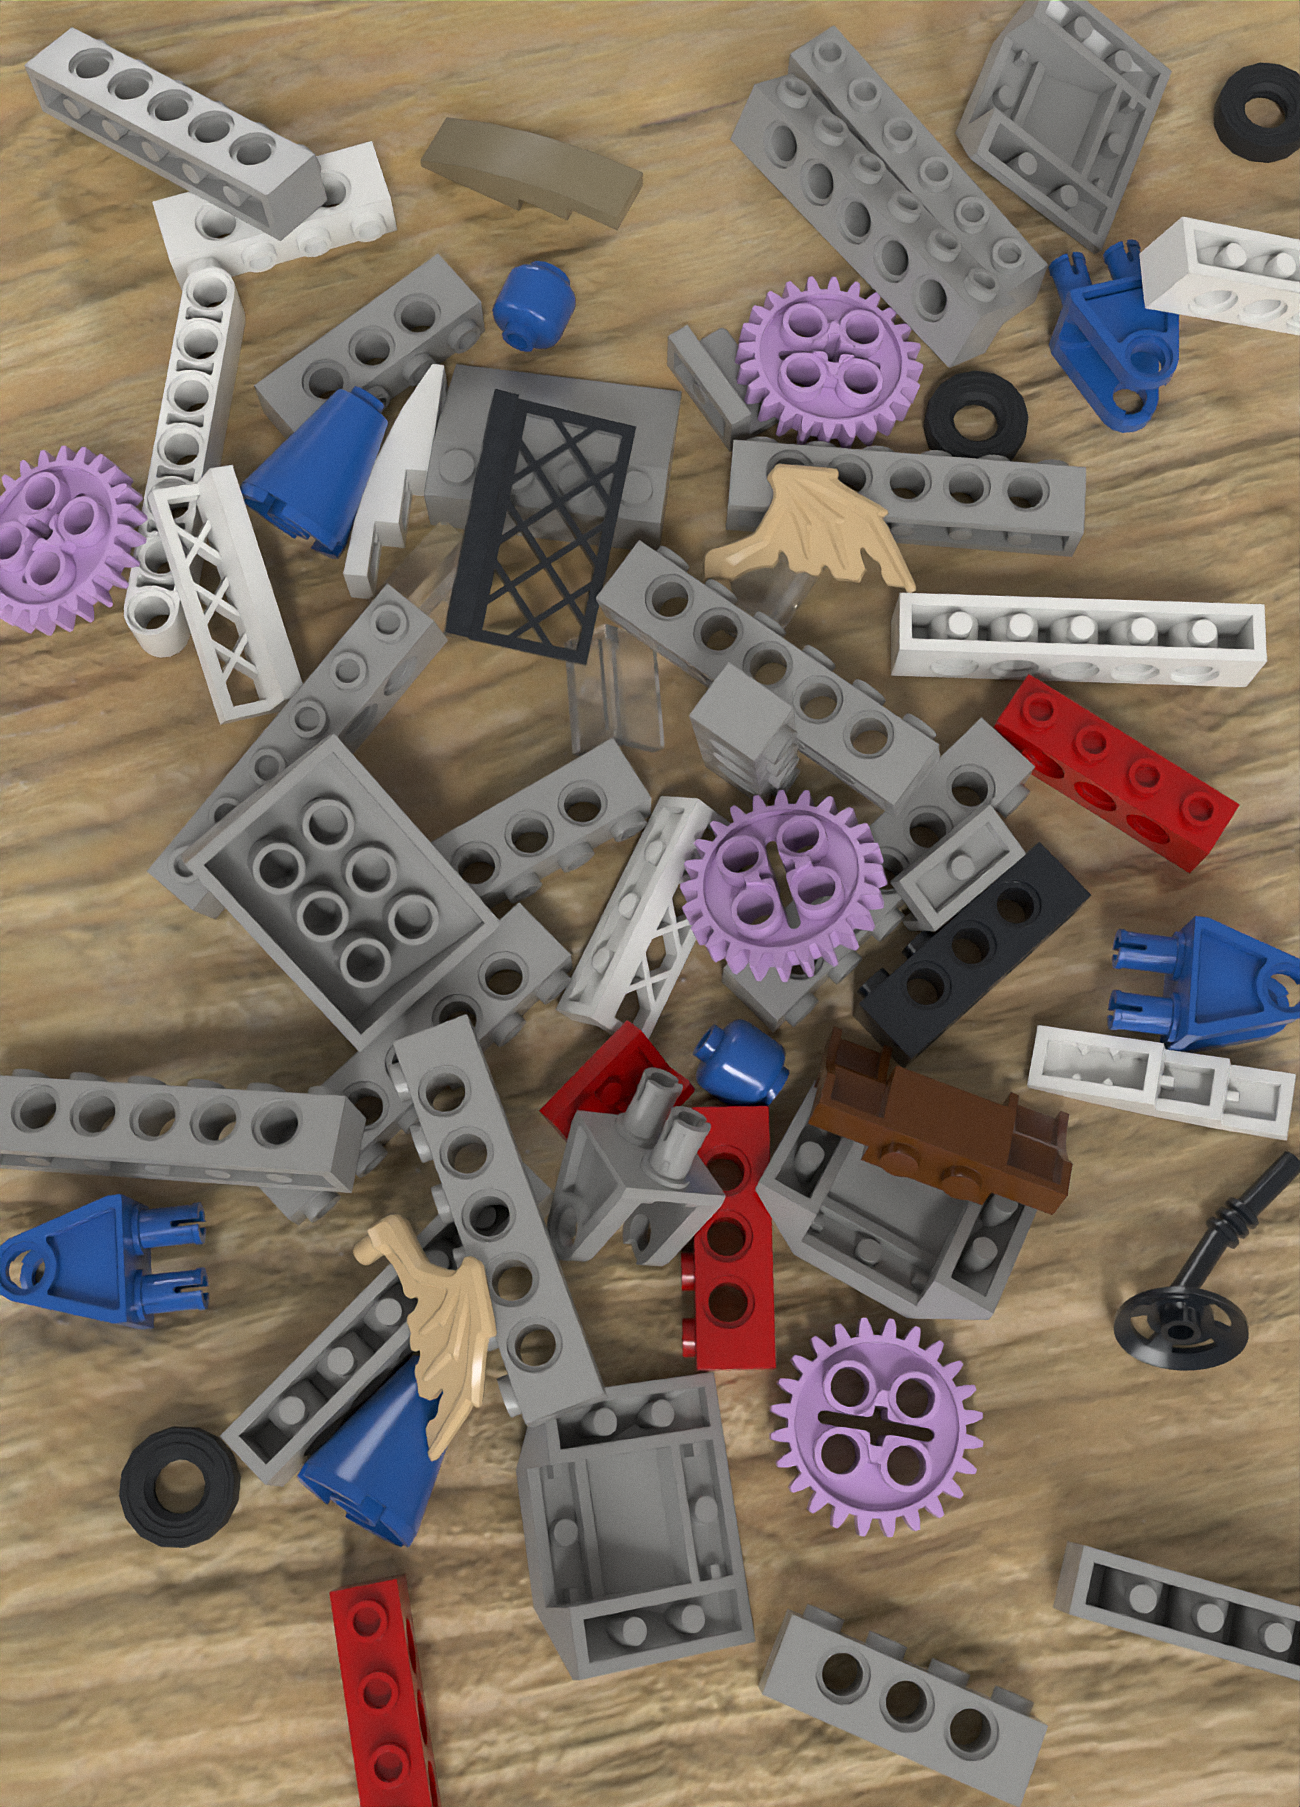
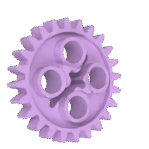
[735,276,923,449]
[0,446,147,636]
[680,790,887,982]
[769,1317,983,1537]

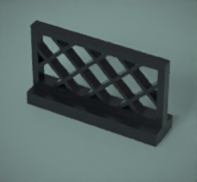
[443,389,636,666]

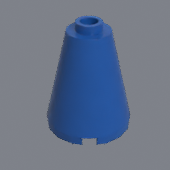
[240,386,388,560]
[297,1355,448,1548]

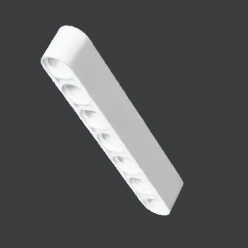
[124,266,245,658]

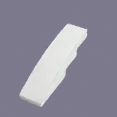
[343,364,448,599]
[1027,1025,1296,1141]

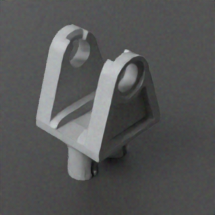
[547,1068,726,1266]

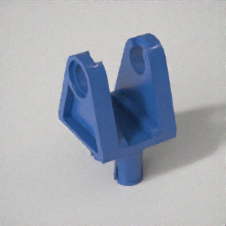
[1048,239,1179,433]
[1107,916,1300,1053]
[0,1194,209,1329]

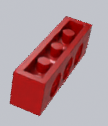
[994,674,1240,874]
[681,1106,776,1371]
[329,1573,442,1807]

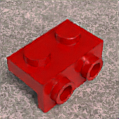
[539,1020,695,1143]

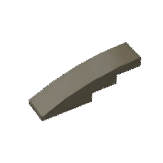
[420,117,643,230]

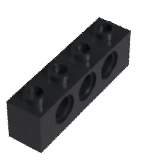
[853,842,1091,1068]

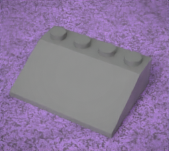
[424,364,682,551]
[180,732,502,1052]

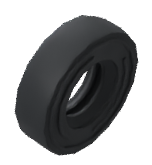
[1214,62,1300,163]
[923,370,1029,461]
[119,1426,241,1548]

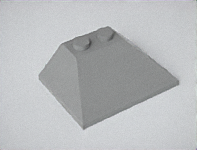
[955,0,1172,254]
[755,1079,1037,1320]
[516,1372,755,1680]

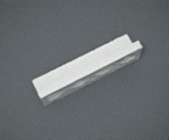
[147,465,303,725]
[556,796,731,1039]

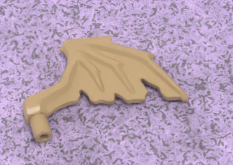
[703,463,916,593]
[353,1214,497,1461]

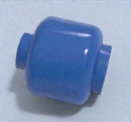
[492,261,576,352]
[693,1019,790,1106]

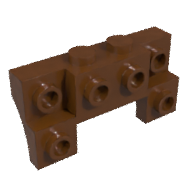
[807,1026,1073,1215]

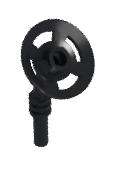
[1114,1151,1300,1371]

